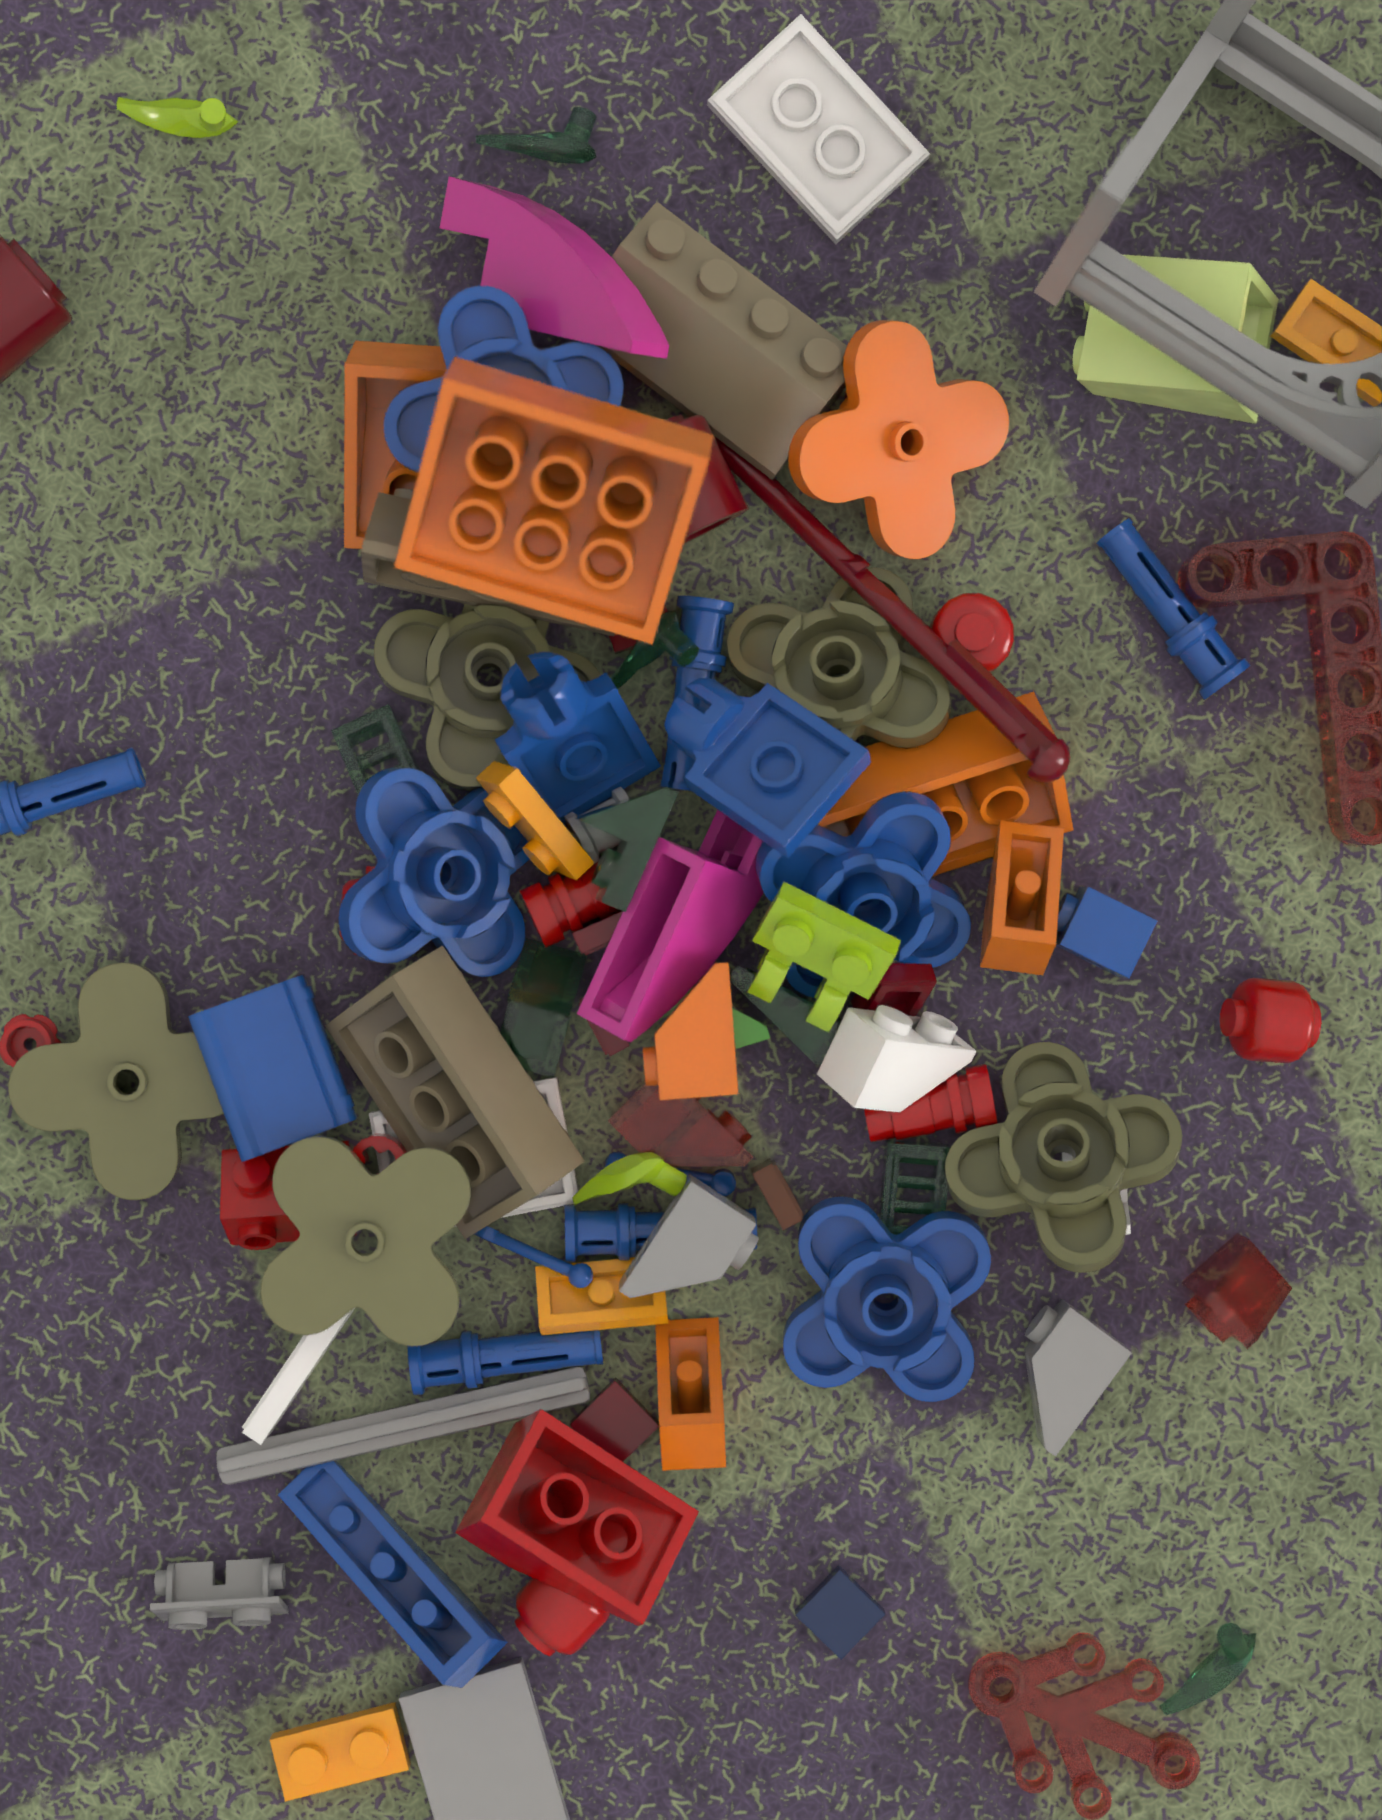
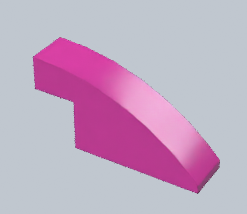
[440,176,669,359]
[577,809,764,1042]

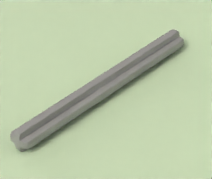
[216,1366,590,1485]

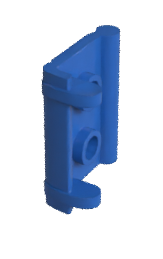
[188,974,357,1162]

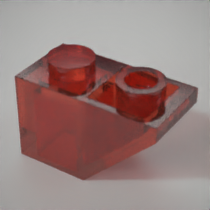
[608,1081,754,1167]
[1181,1233,1292,1349]

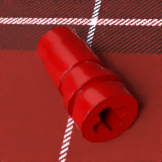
[519,844,647,948]
[864,1064,998,1143]

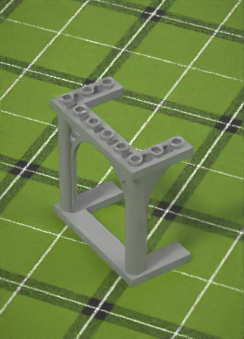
[1034,0,1382,509]

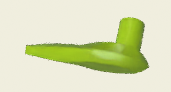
[117,97,239,138]
[572,1152,687,1205]

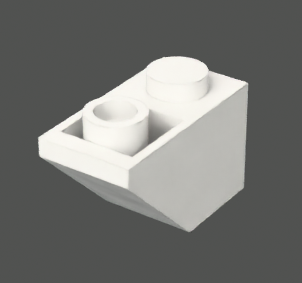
[817,1005,976,1112]

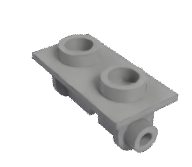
[150,1557,289,1630]

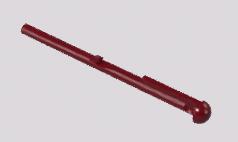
[714,436,1070,783]

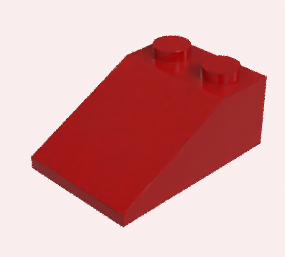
[455,1409,699,1626]

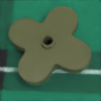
[727,567,951,748]
[374,604,601,791]
[8,962,224,1200]
[945,1042,1182,1273]
[260,1136,471,1346]

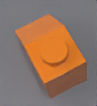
[980,820,1064,975]
[643,962,738,1100]
[655,1317,726,1471]

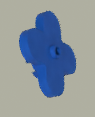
[384,286,623,473]
[339,767,529,977]
[756,792,971,998]
[783,1196,991,1402]

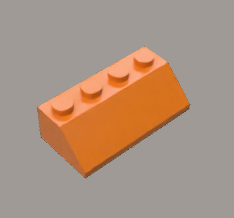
[817,691,1074,877]

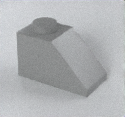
[619,1174,759,1298]
[1024,1299,1132,1457]

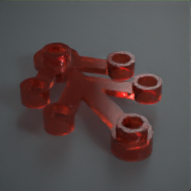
[968,1632,1200,1820]

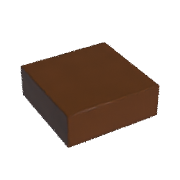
[751,1158,804,1231]

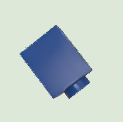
[1056,887,1157,979]

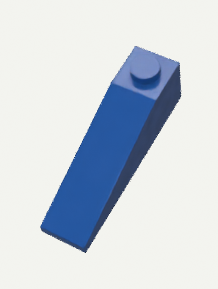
[278,1461,508,1688]

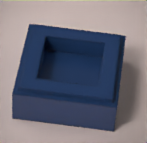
[795,1565,885,1660]

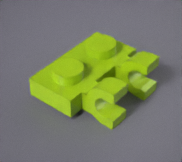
[748,882,901,1033]

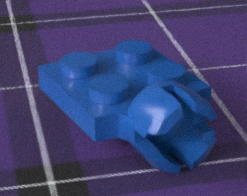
[495,652,661,825]
[664,678,871,858]

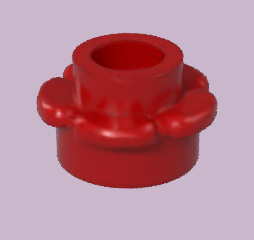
[0,1014,62,1067]

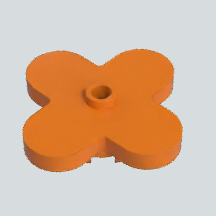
[788,320,1009,559]

